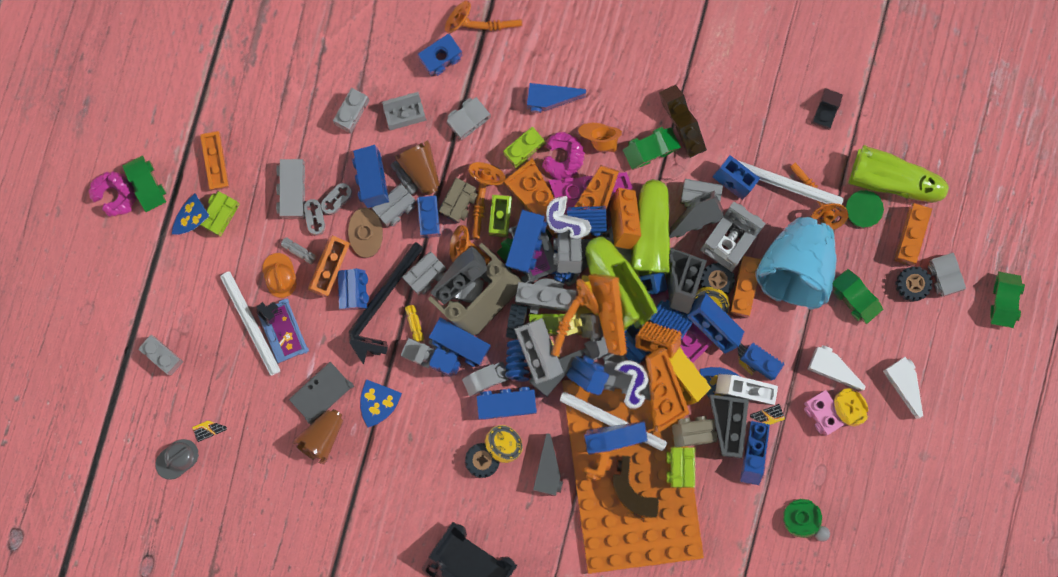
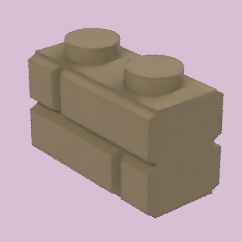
[438,178,478,224]
[672,416,718,448]

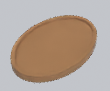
[348,208,383,258]

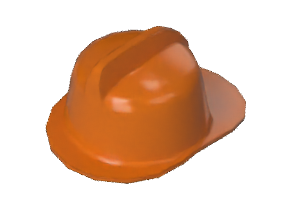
[578,122,622,152]
[263,253,297,298]

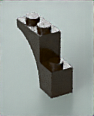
[659,84,707,158]

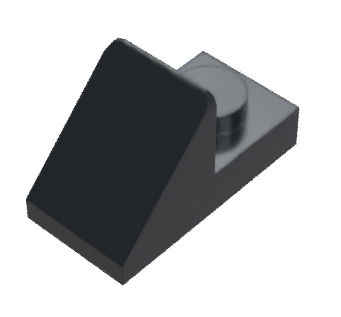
[812,88,843,130]
[348,334,388,364]

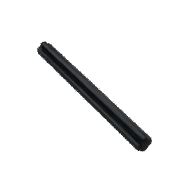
[349,242,423,336]

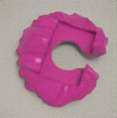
[542,132,585,180]
[89,171,136,216]

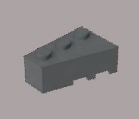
[666,248,707,314]
[709,395,749,459]

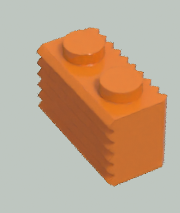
[636,321,681,359]

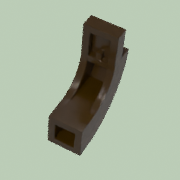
[612,456,659,518]

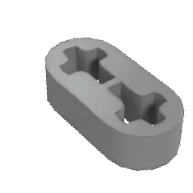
[321,183,352,215]
[304,199,325,236]

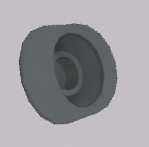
[155,439,199,480]

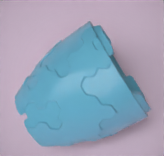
[756,217,837,310]

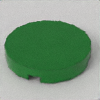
[845,190,884,229]
[783,499,823,538]

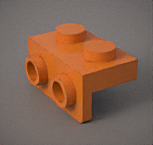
[584,452,612,480]

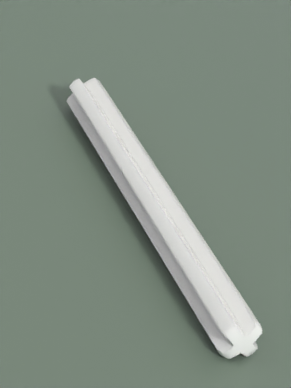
[739,161,843,208]
[221,272,280,376]
[560,392,667,451]

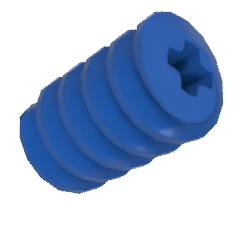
[505,339,530,382]

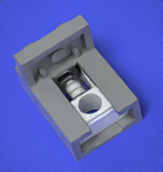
[700,202,766,272]

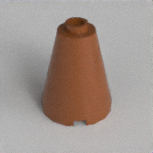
[394,140,440,195]
[293,409,343,465]

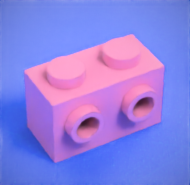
[804,390,846,436]

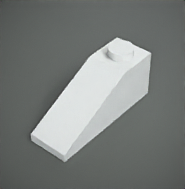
[807,345,866,391]
[883,357,923,419]
[715,374,778,405]

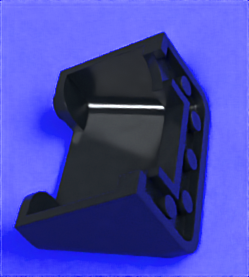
[422,522,518,577]

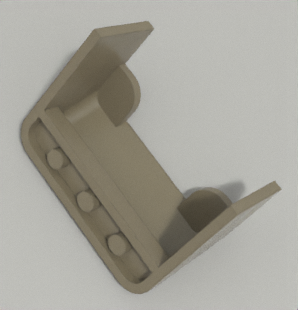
[428,243,521,336]

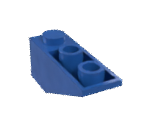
[740,421,770,485]

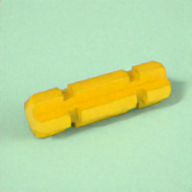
[405,305,424,342]

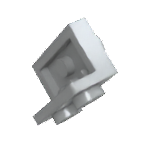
[382,92,426,130]

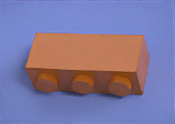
[609,187,641,250]
[894,203,932,266]
[307,235,350,297]
[729,256,761,318]

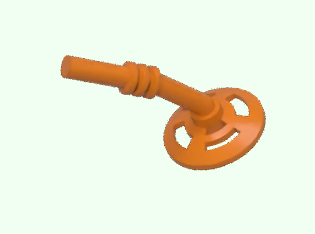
[445,1,522,33]
[468,162,505,239]
[790,162,848,230]
[450,225,492,266]
[551,279,599,356]

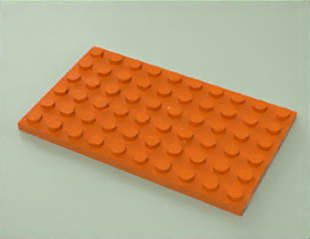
[562,380,704,574]

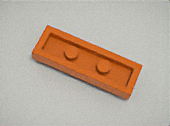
[200,131,229,191]

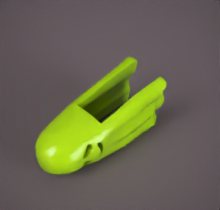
[848,145,949,203]
[631,179,670,277]
[585,237,657,331]

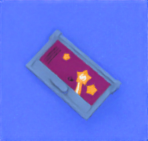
[258,298,309,364]

